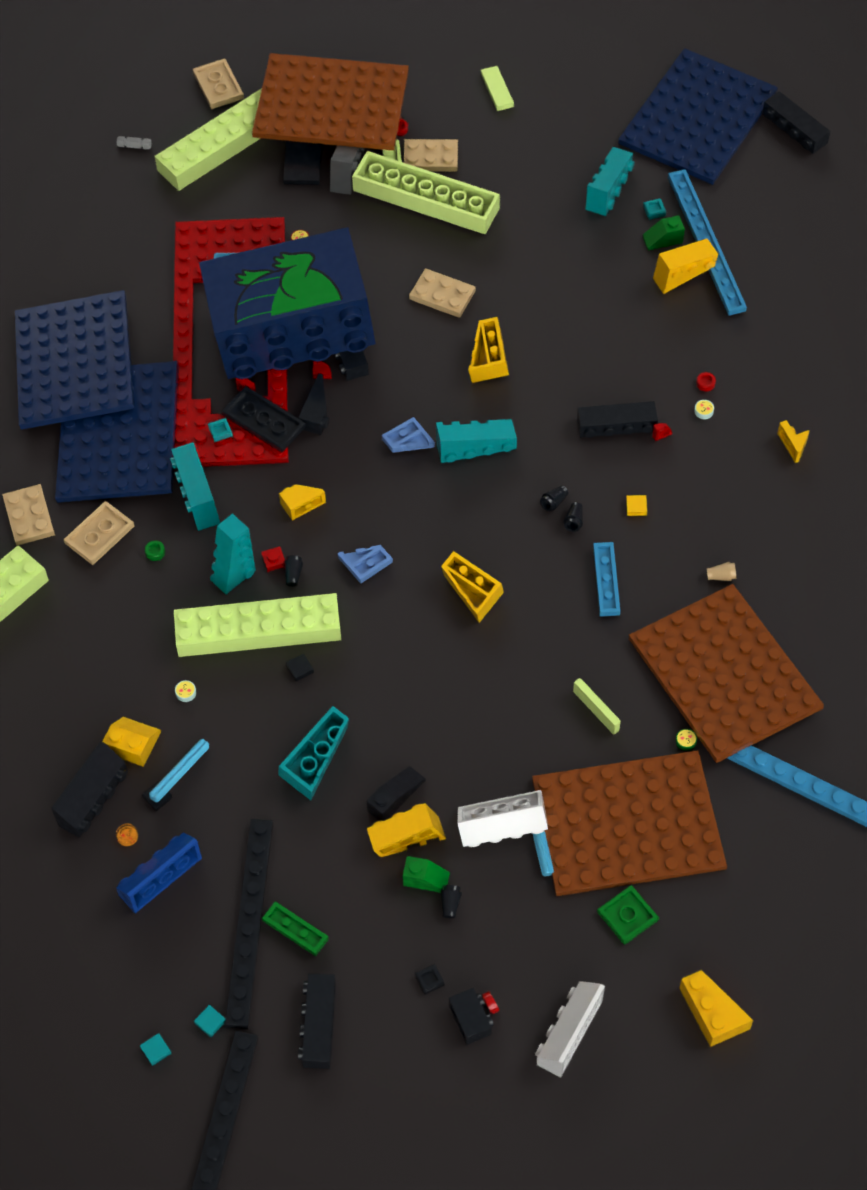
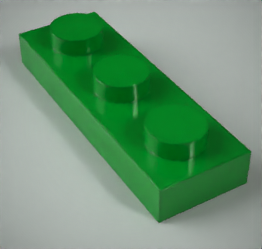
[262,901,329,956]

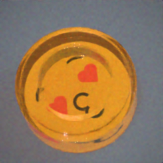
[116,824,138,846]

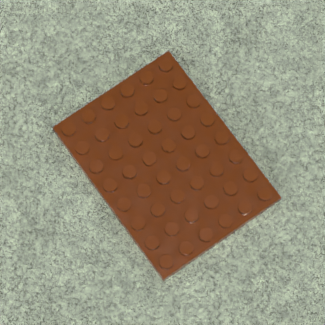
[252,53,409,151]
[629,584,824,763]
[532,750,727,896]

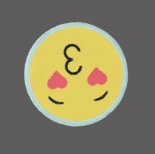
[694,400,714,419]
[175,680,196,702]

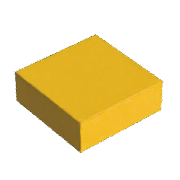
[626,495,647,516]

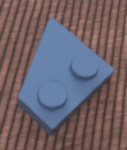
[382,417,435,453]
[337,545,393,583]

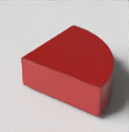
[313,361,332,379]
[652,423,672,441]

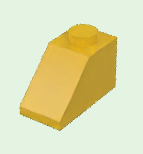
[279,484,326,521]

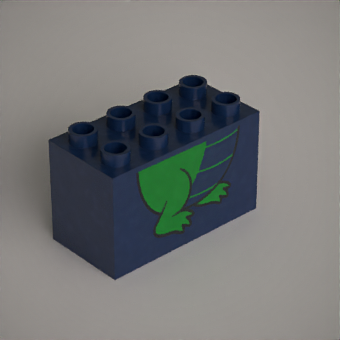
[199,227,376,379]

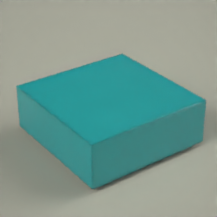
[643,198,666,220]
[208,418,233,442]
[194,1005,226,1037]
[140,1033,171,1066]

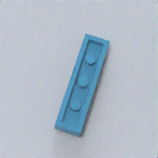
[593,542,620,616]

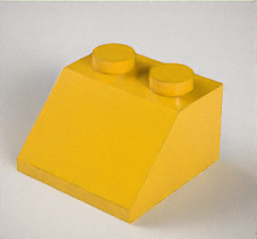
[102,717,161,767]

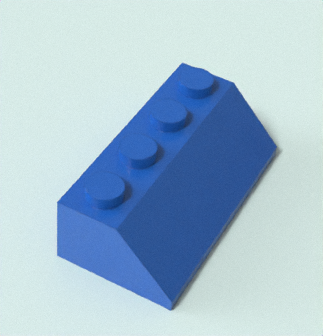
[116,832,202,914]

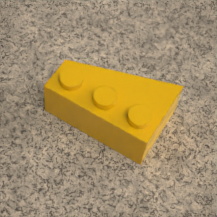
[653,238,718,294]
[468,317,509,383]
[441,551,504,623]
[367,803,446,857]
[679,970,753,1047]

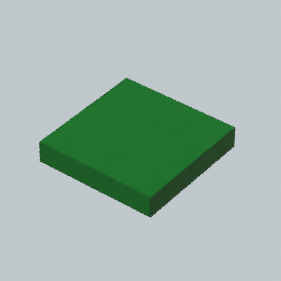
[597,885,659,945]

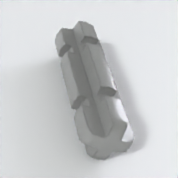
[116,136,152,149]

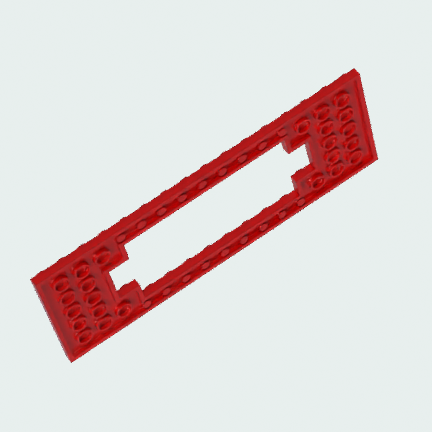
[173,217,289,467]

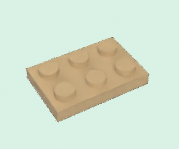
[193,58,244,109]
[404,139,458,172]
[409,268,476,318]
[2,484,55,546]
[64,501,135,565]

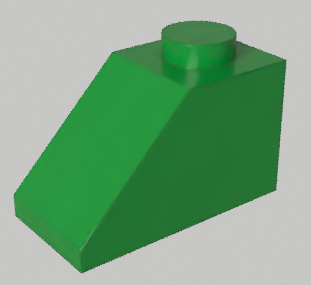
[643,215,685,251]
[403,856,450,893]

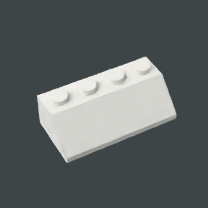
[458,790,548,847]
[535,981,605,1078]

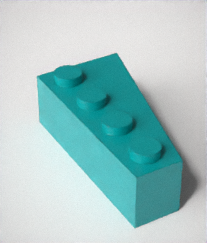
[586,147,635,216]
[436,419,517,463]
[170,442,220,531]
[210,513,256,594]
[278,706,349,800]

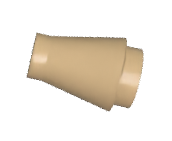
[707,562,737,581]

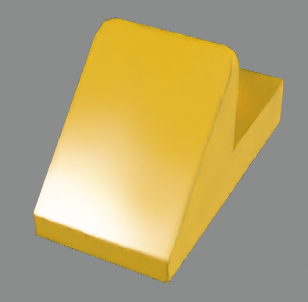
[777,420,809,463]

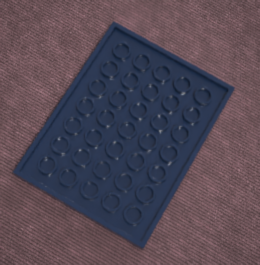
[618,48,778,185]
[15,290,135,430]
[55,361,179,503]

